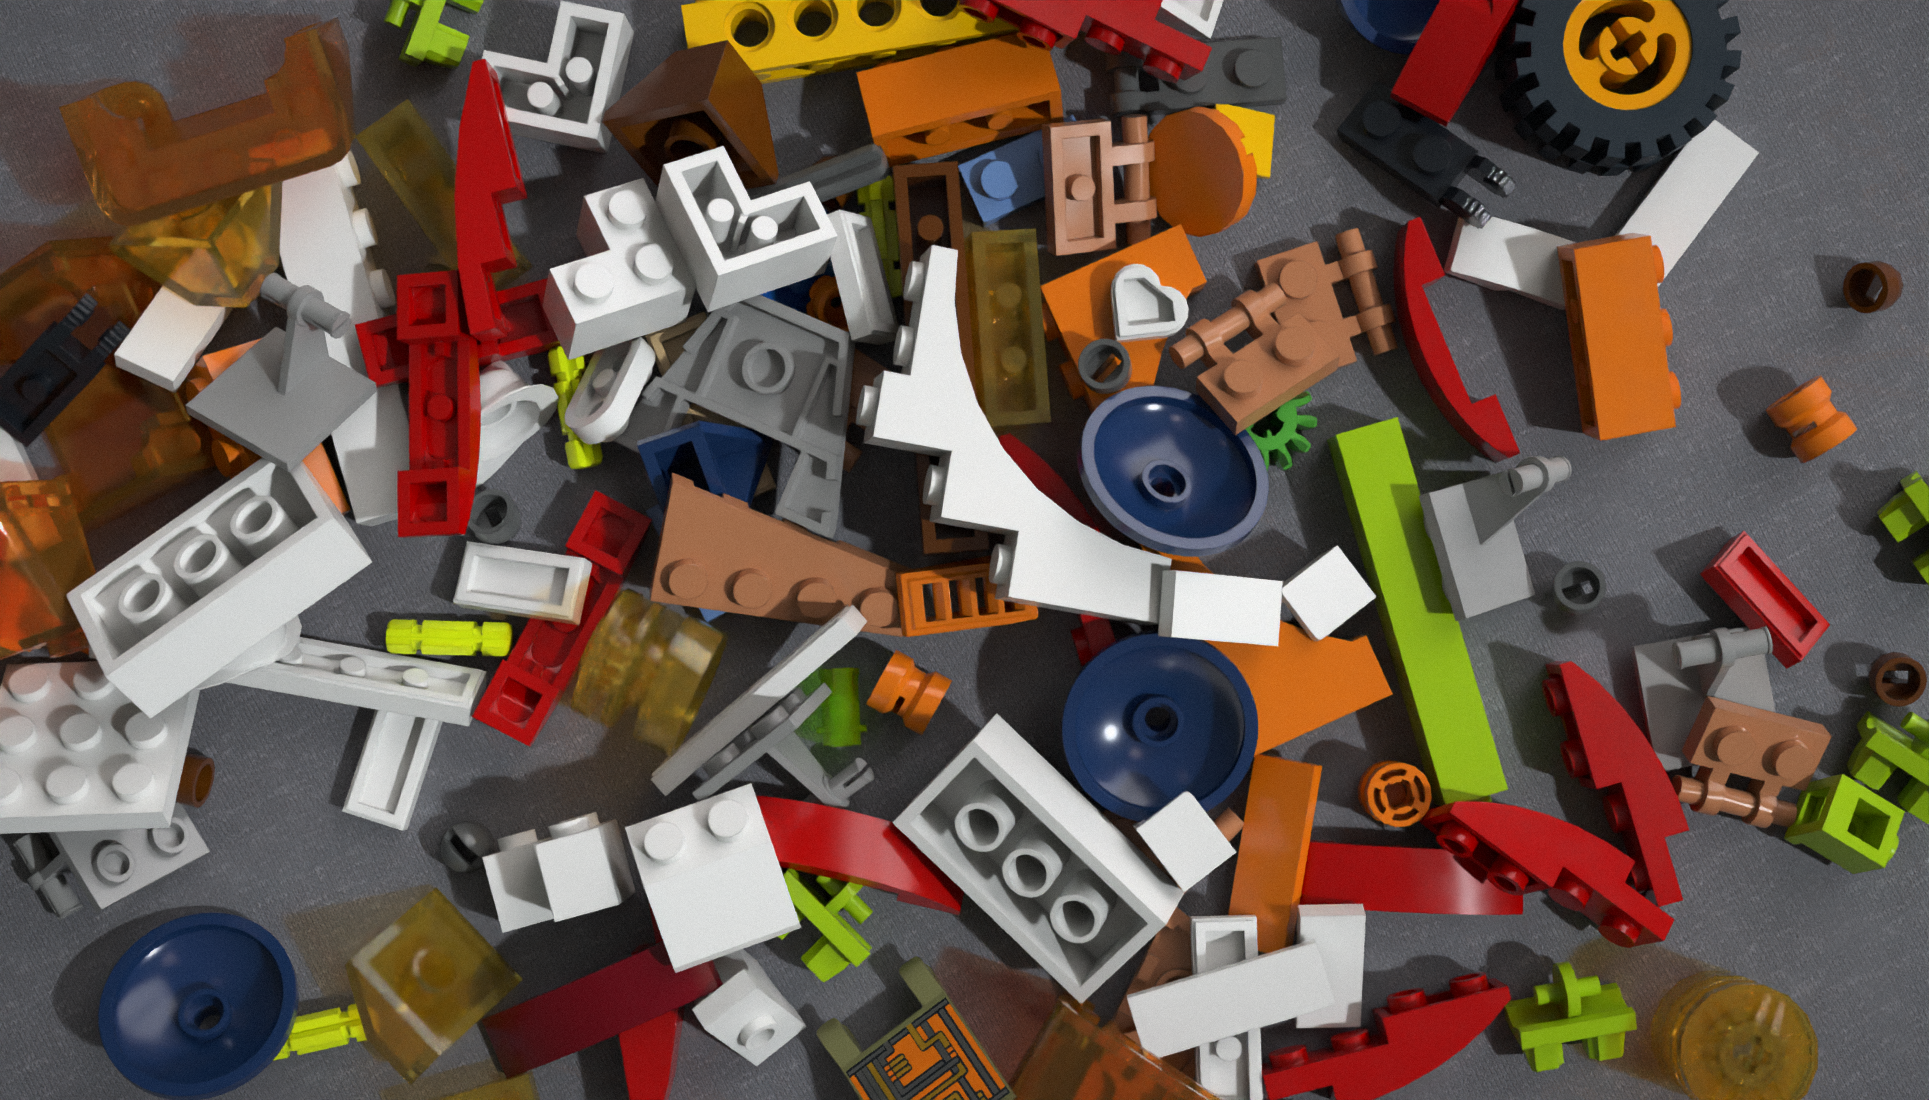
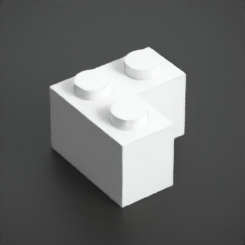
[482,0,634,154]
[655,146,837,312]
[543,178,696,360]
[482,812,636,933]

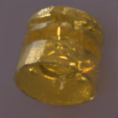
[570,588,728,757]
[1651,971,1818,1100]

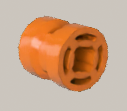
[1765,375,1857,463]
[866,649,952,736]
[1358,760,1432,827]

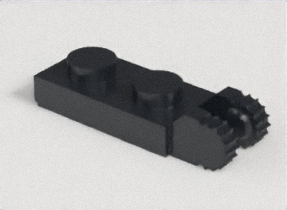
[1337,81,1517,229]
[0,293,131,447]

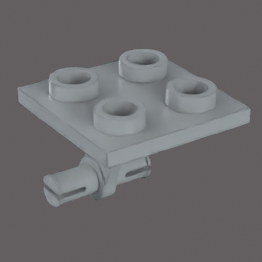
[186,273,377,472]
[1419,455,1572,621]
[1631,626,1776,771]
[692,682,875,809]
[12,802,210,921]

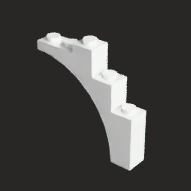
[856,245,1172,625]

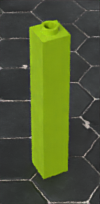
[1327,417,1508,806]

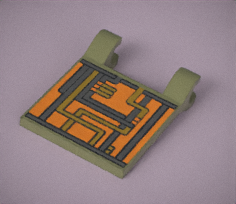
[817,956,1017,1100]

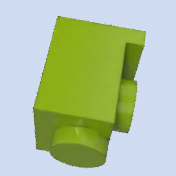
[1784,774,1905,874]

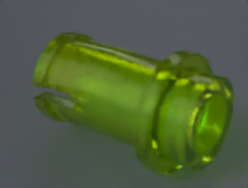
[816,668,867,747]

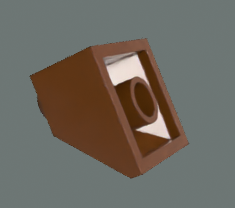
[602,40,779,190]

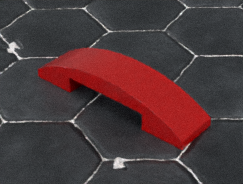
[1393,217,1520,463]
[397,270,481,538]
[472,490,653,747]
[756,795,964,915]
[1299,840,1523,915]

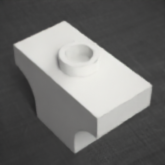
[692,949,807,1066]

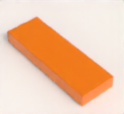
[1228,754,1322,953]

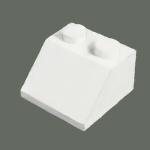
[625,783,801,973]

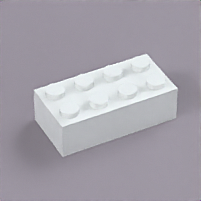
[893,713,1184,1004]

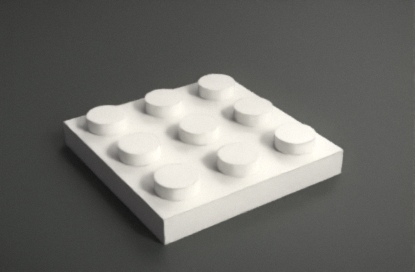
[0,661,200,834]

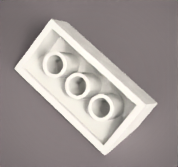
[66,457,372,719]

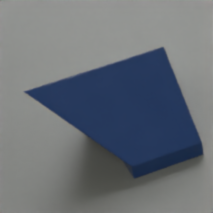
[637,420,774,516]

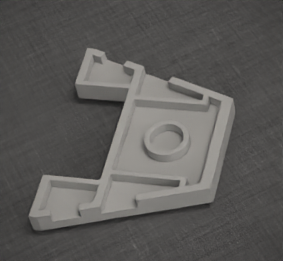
[612,295,856,538]

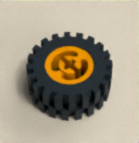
[1495,0,1742,176]

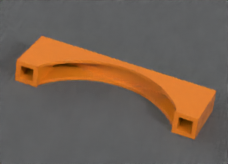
[1033,224,1393,756]

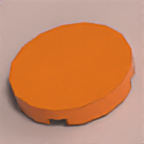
[1148,106,1257,237]

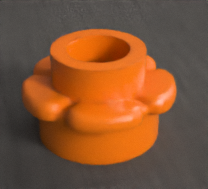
[806,275,849,332]

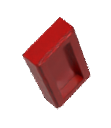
[1700,531,1830,669]

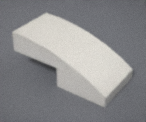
[1444,217,1575,310]

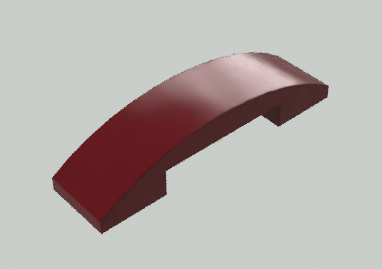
[481,941,723,1078]

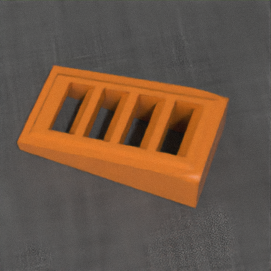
[895,555,1038,637]

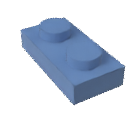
[958,114,1076,227]

